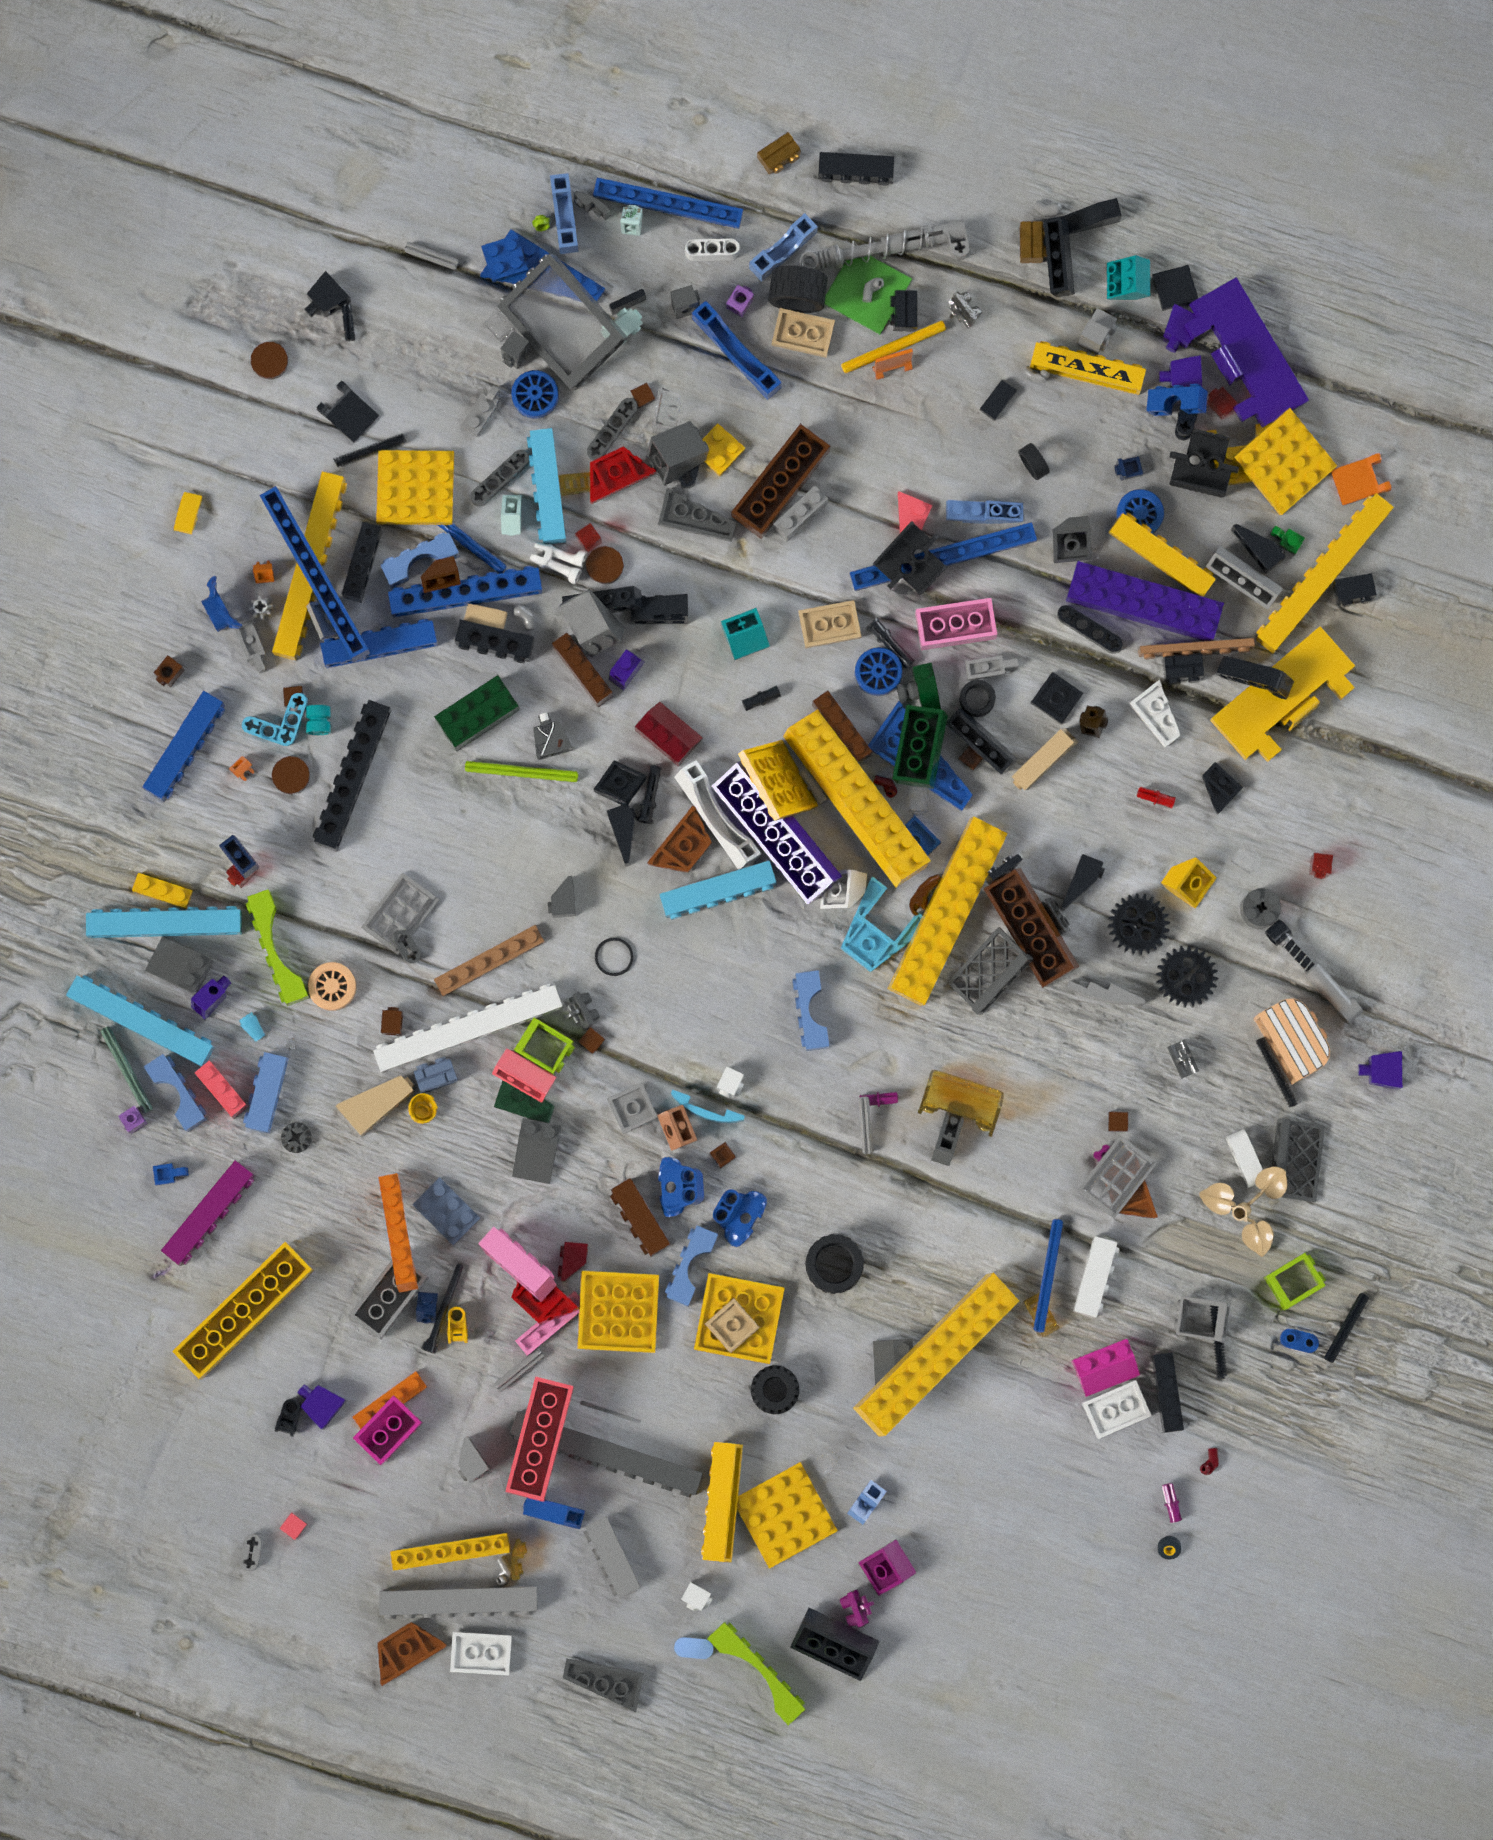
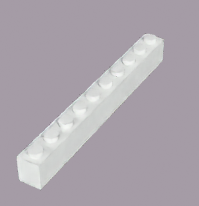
[373,984,563,1074]

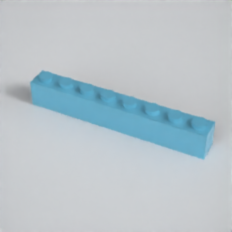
[86,906,242,938]
[66,975,215,1067]

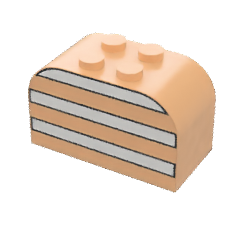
[1253,999,1330,1085]

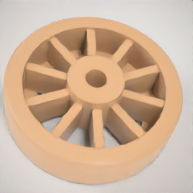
[308,962,357,1011]

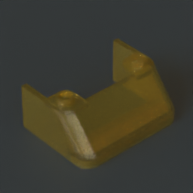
[918,1070,1004,1137]

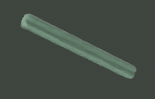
[101,1026,153,1113]

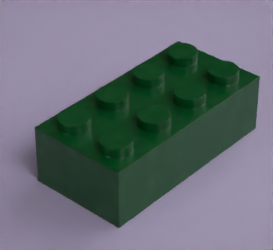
[434,675,520,752]
[892,705,948,789]

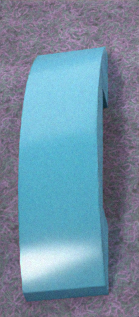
[671,1090,745,1123]

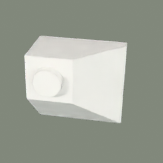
[820,870,867,909]

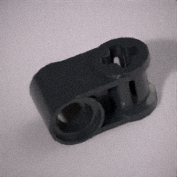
[1175,404,1198,441]
[275,1398,302,1437]

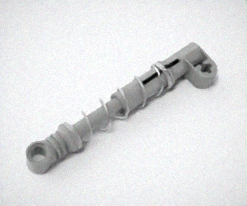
[799,220,969,270]

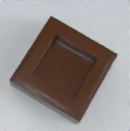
[630,382,656,408]
[283,686,304,707]
[958,746,983,771]
[578,1027,605,1054]
[1108,1112,1128,1132]
[710,1142,736,1169]

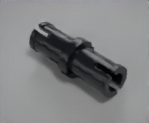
[742,685,781,711]

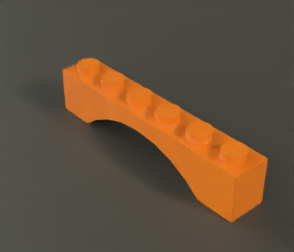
[378,1173,418,1293]

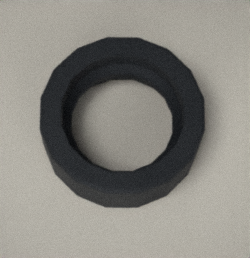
[1018,443,1050,480]
[959,679,996,717]

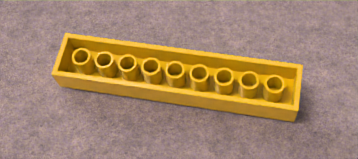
[783,709,931,888]
[887,816,1008,1006]
[853,1272,1019,1437]

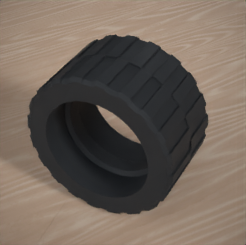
[768,265,828,313]
[805,1234,864,1294]

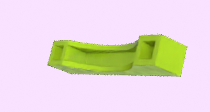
[245,889,309,1006]
[707,1622,805,1726]

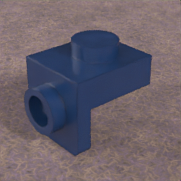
[1114,456,1143,481]
[416,1292,438,1324]

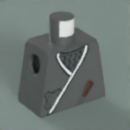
[533,713,573,761]

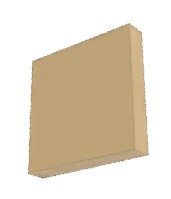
[705,1298,760,1353]

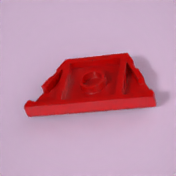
[590,446,656,505]
[511,1281,579,1325]

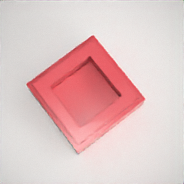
[279,1513,307,1540]

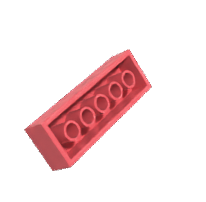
[505,1376,574,1502]

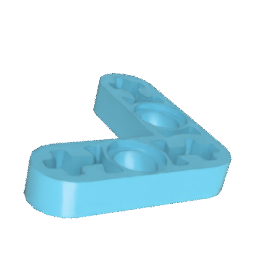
[242,693,308,746]

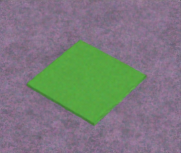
[825,256,912,335]

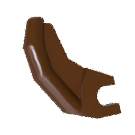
[909,874,941,916]

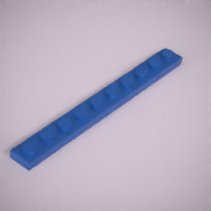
[849,522,1037,591]

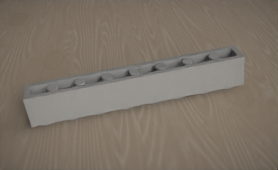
[379,1587,538,1619]

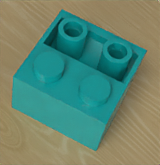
[1107,255,1150,300]
[721,608,770,660]

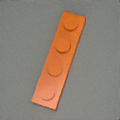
[353,1371,427,1429]

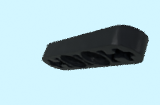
[1057,605,1123,654]

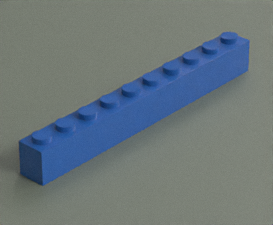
[260,486,370,663]

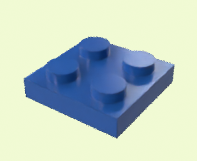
[481,235,528,282]

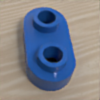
[1280,1329,1319,1353]

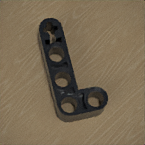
[1216,656,1294,700]

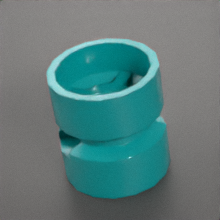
[306,705,331,736]

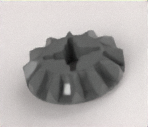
[281,1122,312,1153]

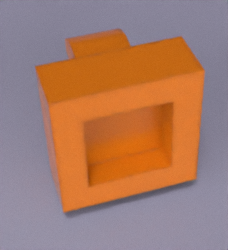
[253,561,275,584]
[229,756,254,781]

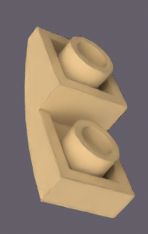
[464,604,507,629]

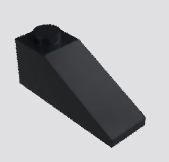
[1062,198,1122,234]
[1231,524,1286,574]
[606,804,637,867]
[1060,854,1105,911]

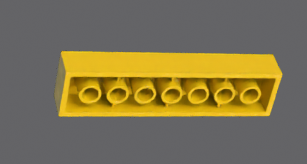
[172,1242,314,1380]

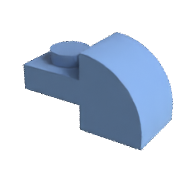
[847,1480,887,1525]

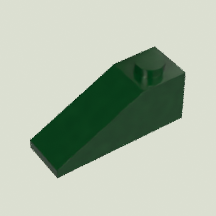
[912,662,941,709]

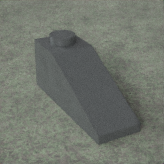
[931,1102,968,1166]

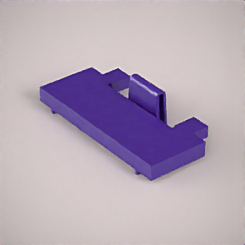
[1184,277,1309,428]

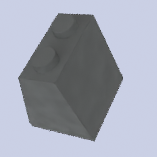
[646,421,709,486]

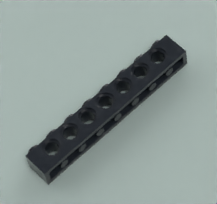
[313,700,392,852]

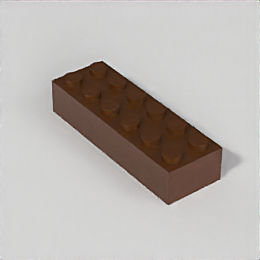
[731,423,830,539]
[984,868,1079,988]

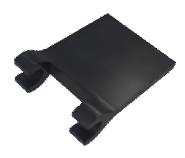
[316,380,379,443]

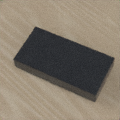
[609,289,646,316]
[979,379,1017,421]

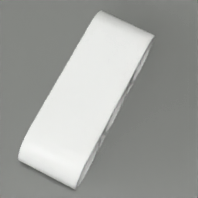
[685,239,740,261]
[1226,1129,1263,1188]

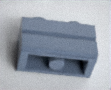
[413,1057,458,1093]

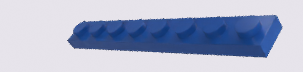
[593,177,743,229]

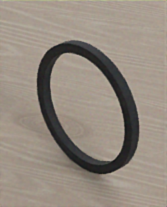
[595,938,633,976]

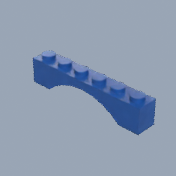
[692,301,782,400]

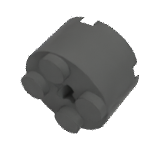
[1240,888,1281,929]

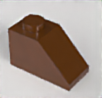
[420,556,461,593]

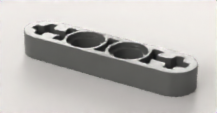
[587,398,637,461]
[470,450,529,506]

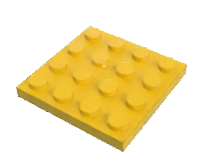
[1232,408,1337,515]
[376,450,454,525]
[738,740,818,821]
[577,1271,659,1353]
[694,1273,785,1364]
[737,1462,838,1569]

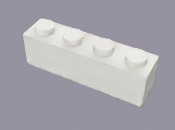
[1073,1236,1119,1318]

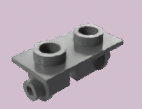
[1041,898,1070,935]

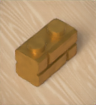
[757,132,801,175]
[1020,221,1047,263]

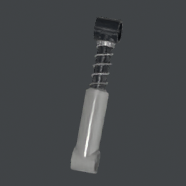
[1265,919,1363,1024]

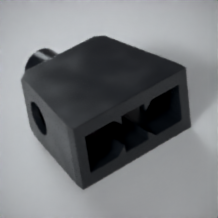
[304,271,351,317]

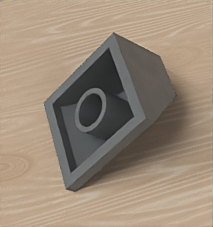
[1052,516,1092,563]

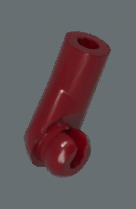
[873,775,897,798]
[1200,1448,1219,1475]

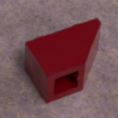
[558,1242,588,1282]

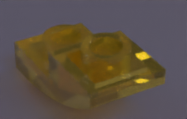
[511,1538,528,1580]

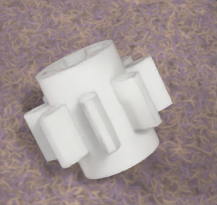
[249,596,273,621]

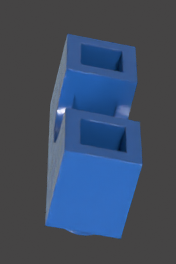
[1147,384,1208,416]

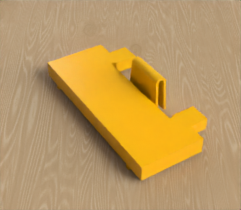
[1210,626,1355,762]

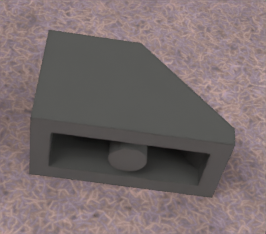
[548,876,576,918]

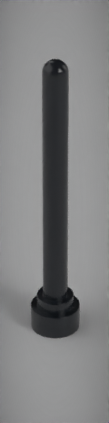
[421,1263,463,1354]

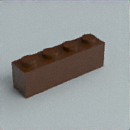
[552,632,613,707]
[812,690,872,764]
[610,1178,670,1257]

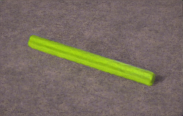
[465,761,578,782]

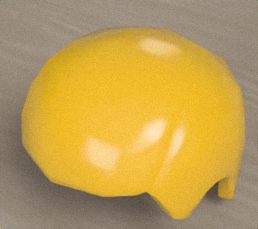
[408,1093,438,1124]

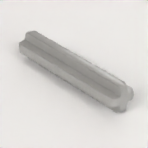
[405,242,459,270]
[859,1097,873,1154]
[494,1349,544,1392]

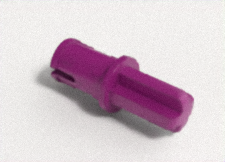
[859,1092,898,1107]
[1162,1483,1182,1523]

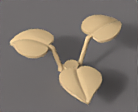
[1199,1167,1288,1257]

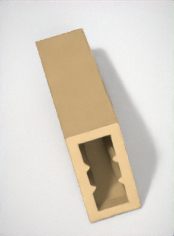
[1012,728,1079,790]
[336,1076,415,1136]

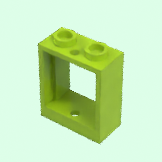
[514,1018,575,1075]
[1263,1253,1326,1310]

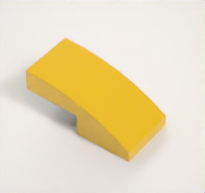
[174,492,202,535]

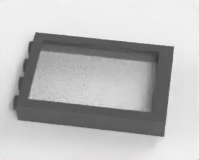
[497,254,628,390]

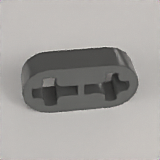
[392,929,421,963]

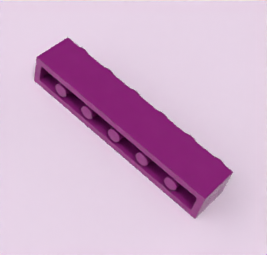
[160,1160,255,1266]

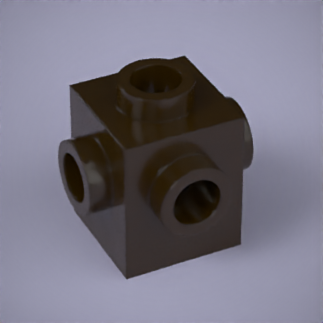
[1079,705,1109,738]

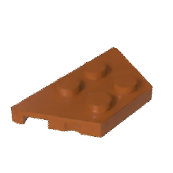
[647,806,712,873]
[1103,1151,1158,1219]
[377,1622,447,1686]

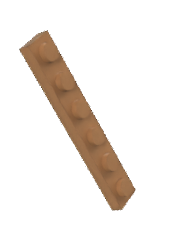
[1138,638,1255,660]
[434,925,544,997]

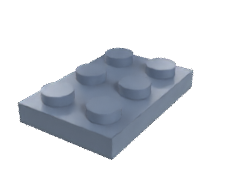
[412,1177,481,1246]

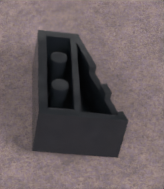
[631,594,688,624]

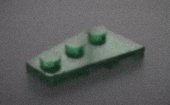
[494,1080,555,1123]

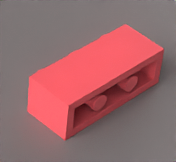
[492,1048,556,1103]
[195,1061,249,1119]

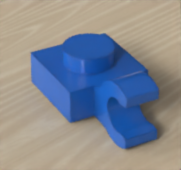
[153,1163,189,1186]

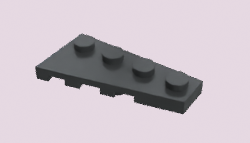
[658,488,736,542]
[563,1658,644,1712]

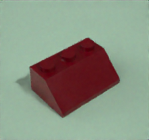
[635,702,703,767]

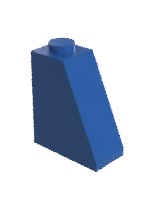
[523,1498,585,1529]

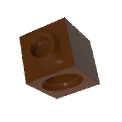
[153,655,185,688]
[381,1007,403,1036]

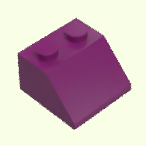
[858,1539,916,1596]

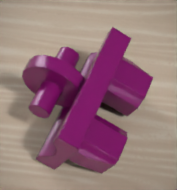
[840,1589,875,1627]

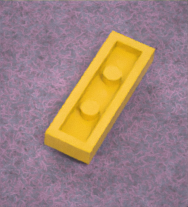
[132,873,193,909]

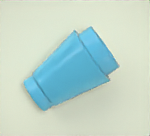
[239,1012,265,1042]

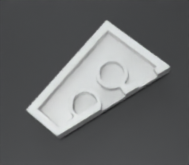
[1129,680,1181,748]

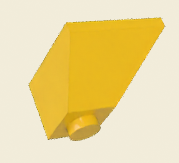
[1161,857,1217,909]

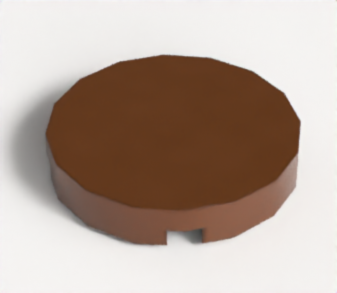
[251,342,288,380]
[586,546,624,584]
[271,756,310,794]

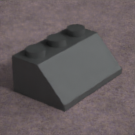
[873,1339,913,1385]

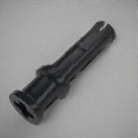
[866,617,915,668]
[637,765,662,824]

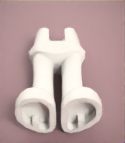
[530,543,588,585]

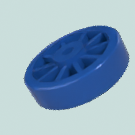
[511,370,559,419]
[1116,489,1164,534]
[855,647,903,696]

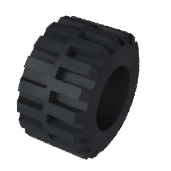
[751,1365,800,1415]

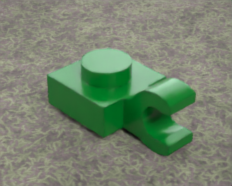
[1270,526,1305,555]

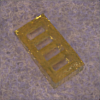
[558,472,590,496]
[1023,1292,1059,1338]

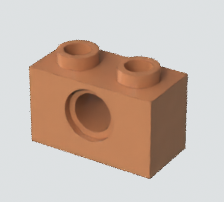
[657,1105,697,1151]

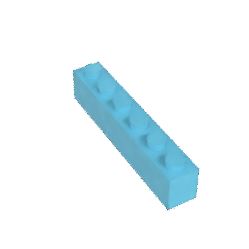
[527,428,566,544]
[659,860,776,920]

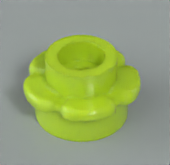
[532,215,550,232]

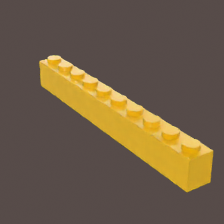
[272,471,347,661]
[1256,493,1394,654]

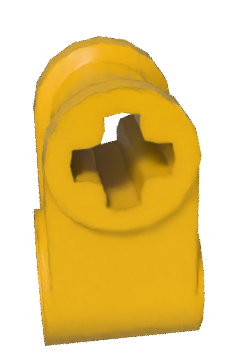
[447,1306,468,1344]

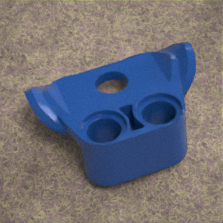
[201,576,243,632]
[658,1157,704,1217]
[713,1189,767,1247]

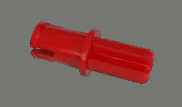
[1137,787,1176,809]

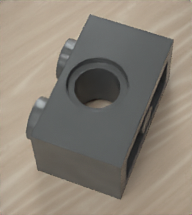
[670,285,700,319]
[500,331,531,369]

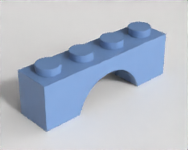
[550,173,579,254]
[749,213,818,282]
[381,533,460,589]
[792,970,829,1051]
[144,1054,207,1132]
[665,1226,718,1307]

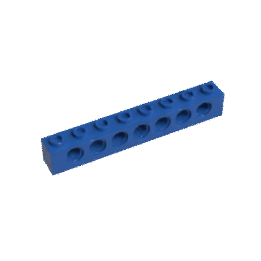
[388,566,543,618]

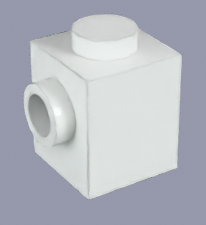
[717,1067,744,1098]
[681,1582,712,1612]

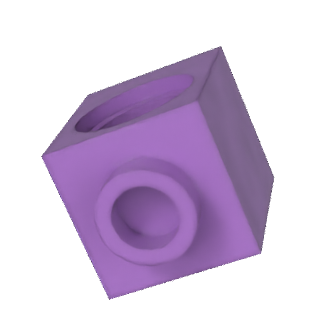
[726,285,754,318]
[118,1106,148,1134]

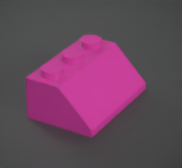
[1072,1339,1140,1397]
[353,1395,423,1465]

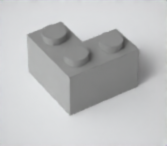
[1078,308,1118,355]

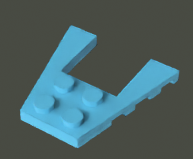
[840,876,923,972]

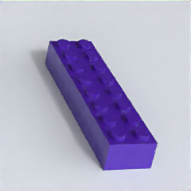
[1066,561,1224,641]
[712,761,843,904]

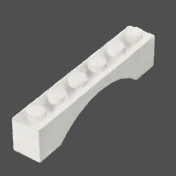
[674,760,761,870]

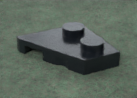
[1201,762,1243,815]
[985,854,1023,885]

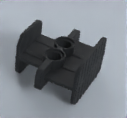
[1169,429,1239,498]
[873,521,947,595]

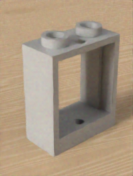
[1174,1296,1231,1342]

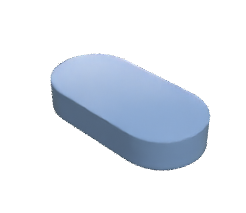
[674,1637,713,1659]

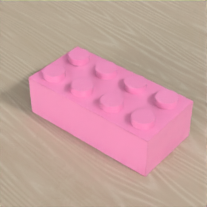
[915,598,997,651]
[478,1227,557,1302]

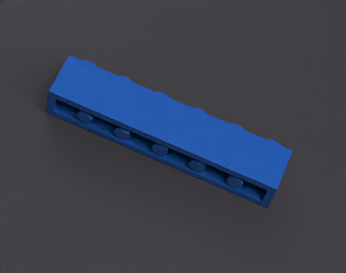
[320,619,438,669]
[142,690,225,801]

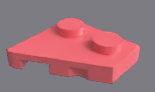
[897,491,932,533]

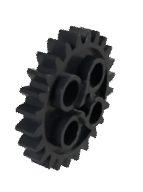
[1107,893,1170,956]
[1155,945,1219,1008]

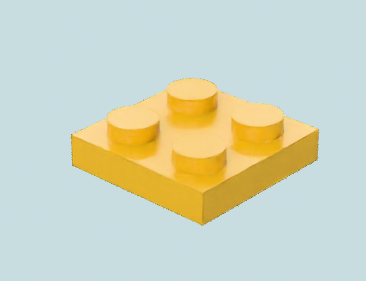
[702,423,746,476]

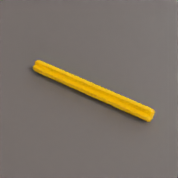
[841,321,946,373]

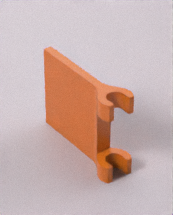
[872,348,913,380]
[1331,453,1392,506]

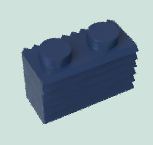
[219,835,259,878]

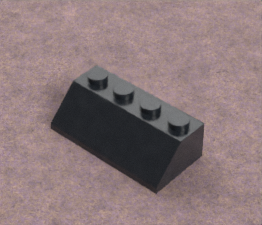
[790,1607,880,1681]

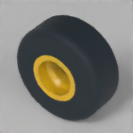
[1158,1536,1181,1560]

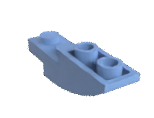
[946,500,1023,524]

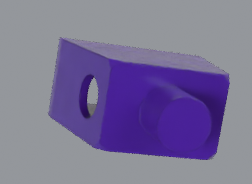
[1163,304,1196,353]
[1159,355,1202,388]
[608,649,645,691]
[191,975,232,1020]
[1358,1051,1403,1090]
[297,1384,347,1430]

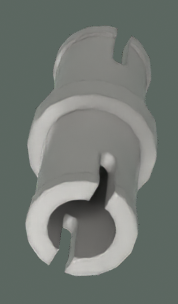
[798,768,829,805]

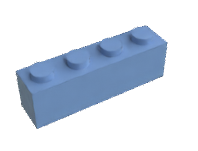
[243,1052,289,1134]

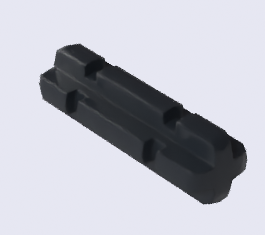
[341,304,355,342]

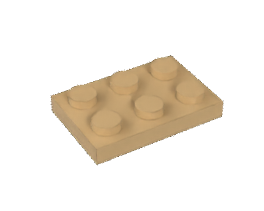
[771,308,835,358]
[798,600,861,649]

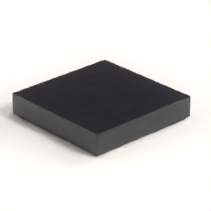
[1152,265,1198,311]
[1031,672,1084,725]
[594,760,647,807]

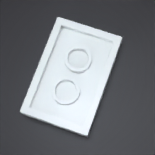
[1082,1380,1151,1439]
[450,1632,512,1675]

